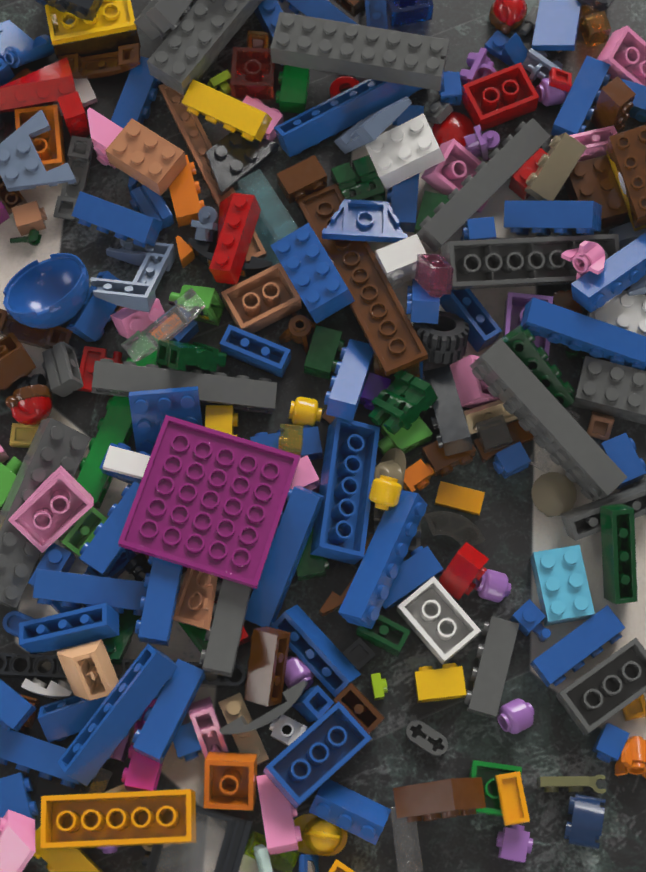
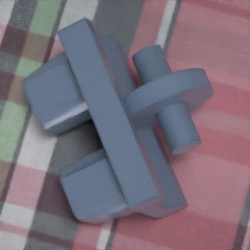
[522,48,563,81]
[191,206,218,242]

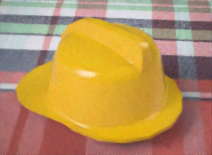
[294,814,348,856]

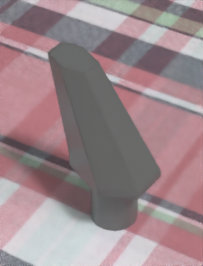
[520,6,538,36]

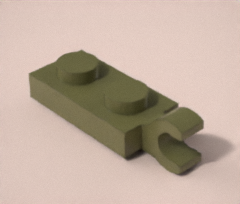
[537,775,606,794]

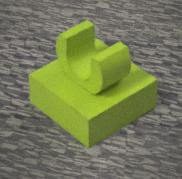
[208,69,232,95]

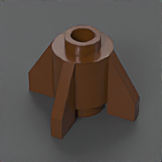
[279,312,321,355]

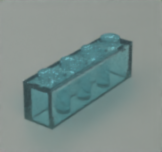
[236,169,299,250]

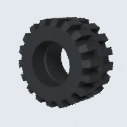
[413,311,470,364]

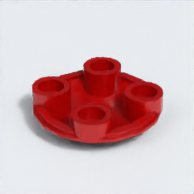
[432,112,474,148]

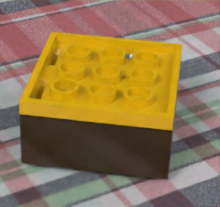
[45,0,141,59]

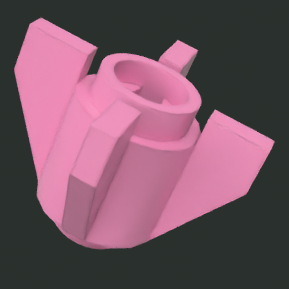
[561,241,605,280]

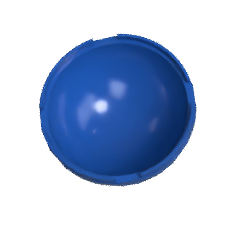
[2,253,89,329]

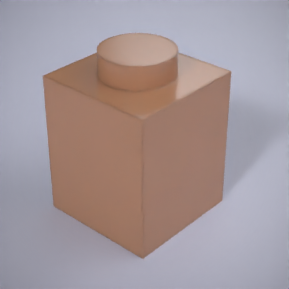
[11,200,48,236]

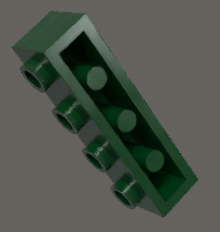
[501,325,575,408]
[600,504,638,604]

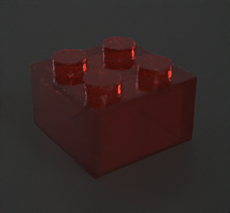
[230,47,276,99]

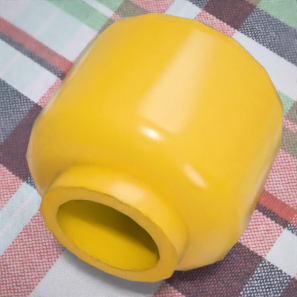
[289,397,322,427]
[369,475,402,511]

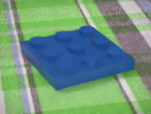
[128,386,203,455]

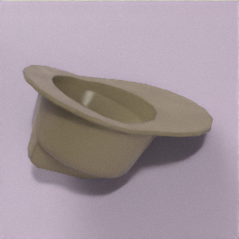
[374,448,406,490]

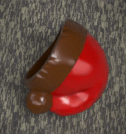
[489,0,527,35]
[5,384,53,426]

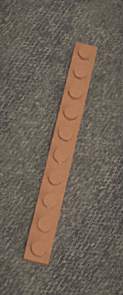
[158,84,267,264]

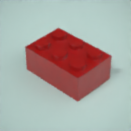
[461,62,539,131]

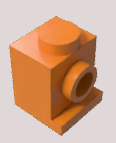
[403,459,435,492]

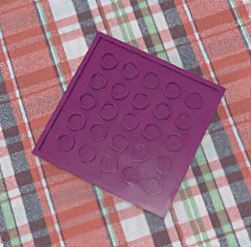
[118,415,300,589]

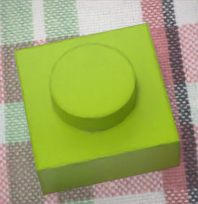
[370,673,388,701]

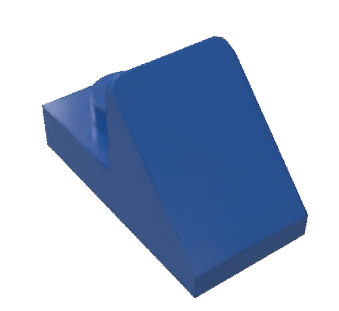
[484,30,528,66]

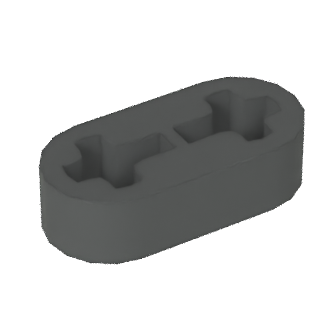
[406,720,448,757]

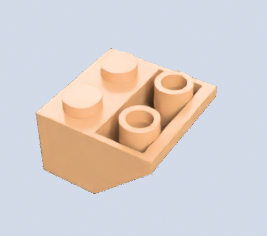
[56,639,119,701]

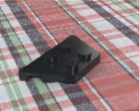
[205,131,280,196]

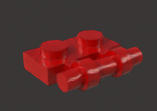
[78,346,123,396]

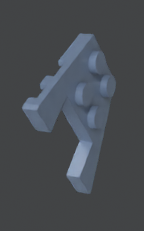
[0,110,77,192]

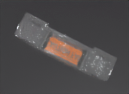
[121,288,206,362]

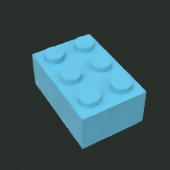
[530,545,595,626]

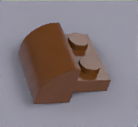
[323,683,385,735]

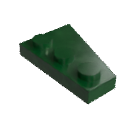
[102,609,142,664]

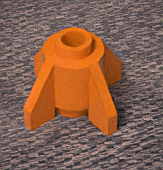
[615,736,646,778]

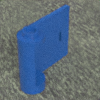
[0,20,55,68]

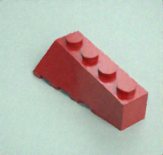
[0,57,76,113]
[209,193,261,285]

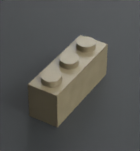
[524,132,587,201]

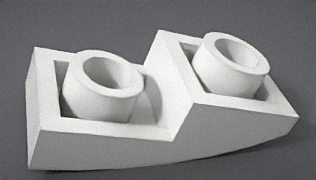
[21,678,74,699]

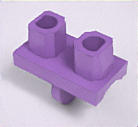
[460,48,497,84]
[464,125,500,161]

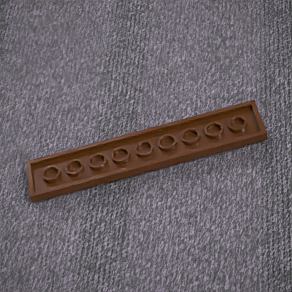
[297,184,428,376]

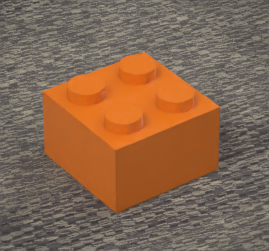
[204,751,257,811]

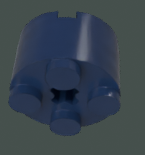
[564,794,606,849]

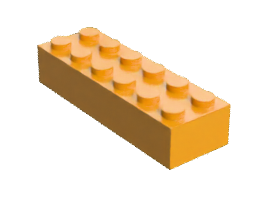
[40,789,196,849]

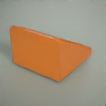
[176,236,195,268]

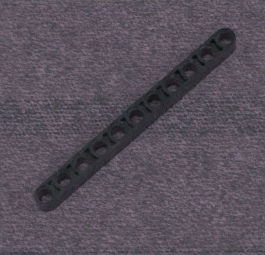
[0,653,247,689]

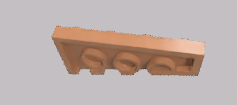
[173,568,218,631]

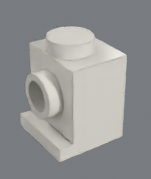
[269,714,308,746]

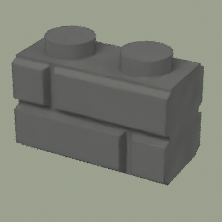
[42,342,83,397]

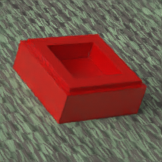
[549,67,572,92]

